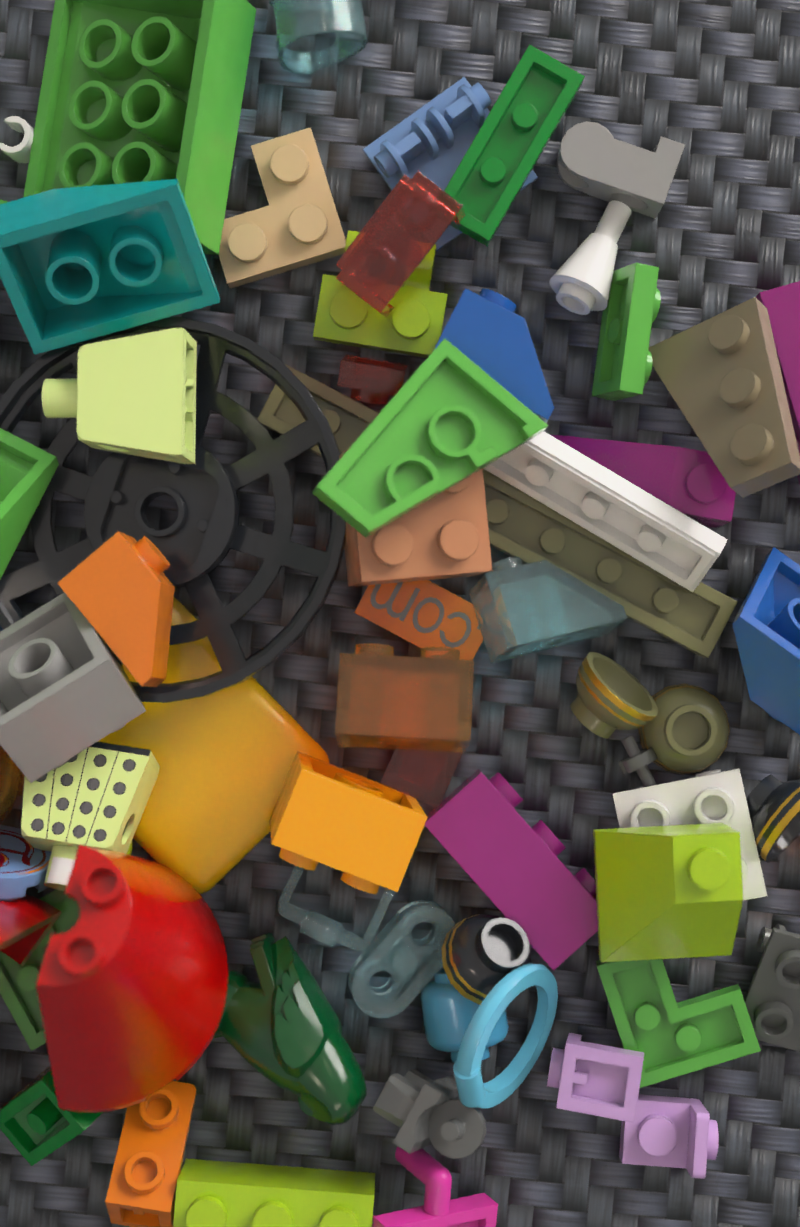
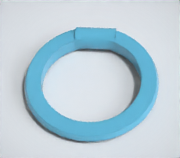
[453,964,558,1109]

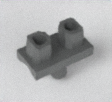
[373,1069,486,1159]

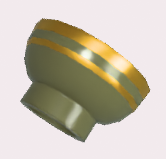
[570,652,659,738]
[638,683,730,774]

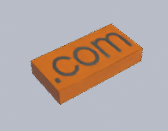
[354,580,496,672]

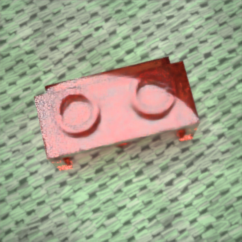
[336,171,465,318]

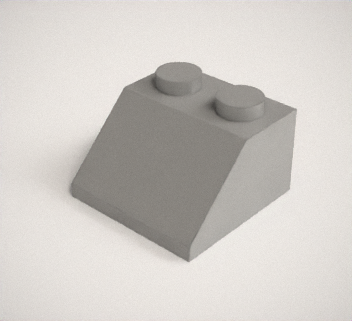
[0,592,146,783]

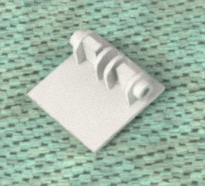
[612,768,767,900]

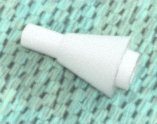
[549,200,632,315]

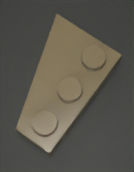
[648,297,800,498]

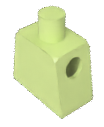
[42,328,197,464]

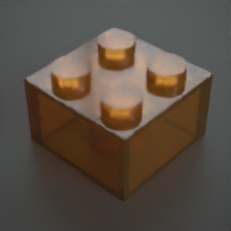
[335,643,474,754]

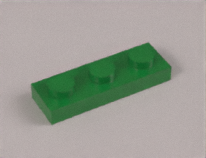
[433,44,585,247]

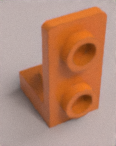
[105,1081,197,1227]

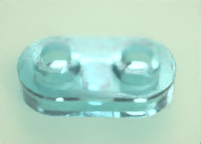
[348,900,455,1018]

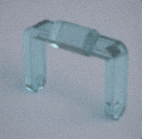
[277,866,395,952]

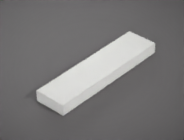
[483,431,727,592]

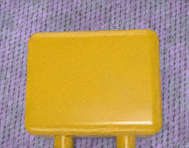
[98,597,329,894]

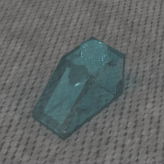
[469,557,627,664]

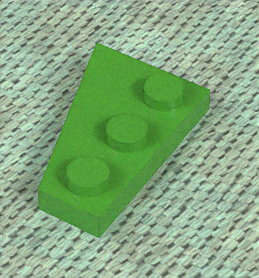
[313,338,548,538]

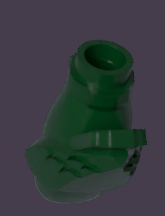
[213,933,367,1125]

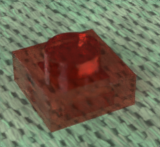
[337,354,408,404]

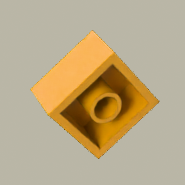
[269,751,427,894]

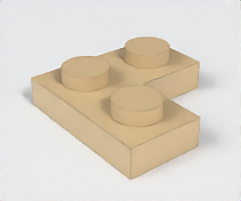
[219,127,346,289]

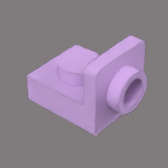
[547,1033,644,1123]
[619,1094,719,1179]

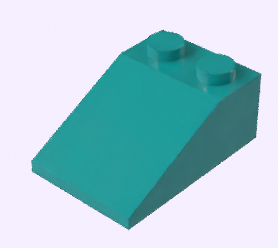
[0,179,220,355]

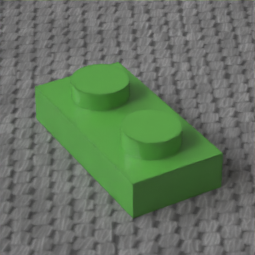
[592,262,661,401]

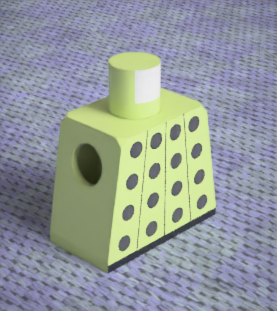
[21,741,160,891]

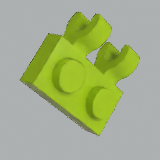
[313,230,448,358]

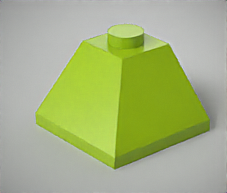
[593,823,743,962]

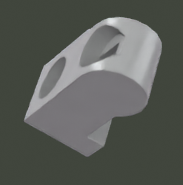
[556,121,685,219]

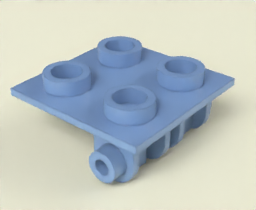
[363,77,538,252]

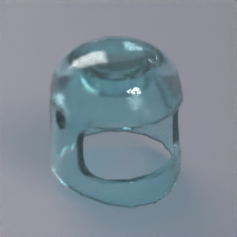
[269,0,368,74]

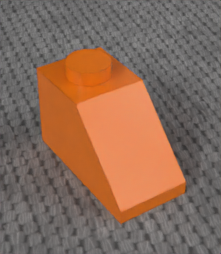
[57,531,175,687]

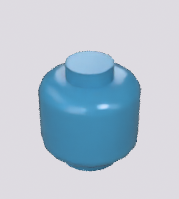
[421,968,509,1063]

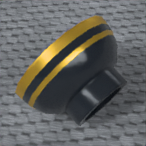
[746,774,800,863]
[442,914,531,1005]

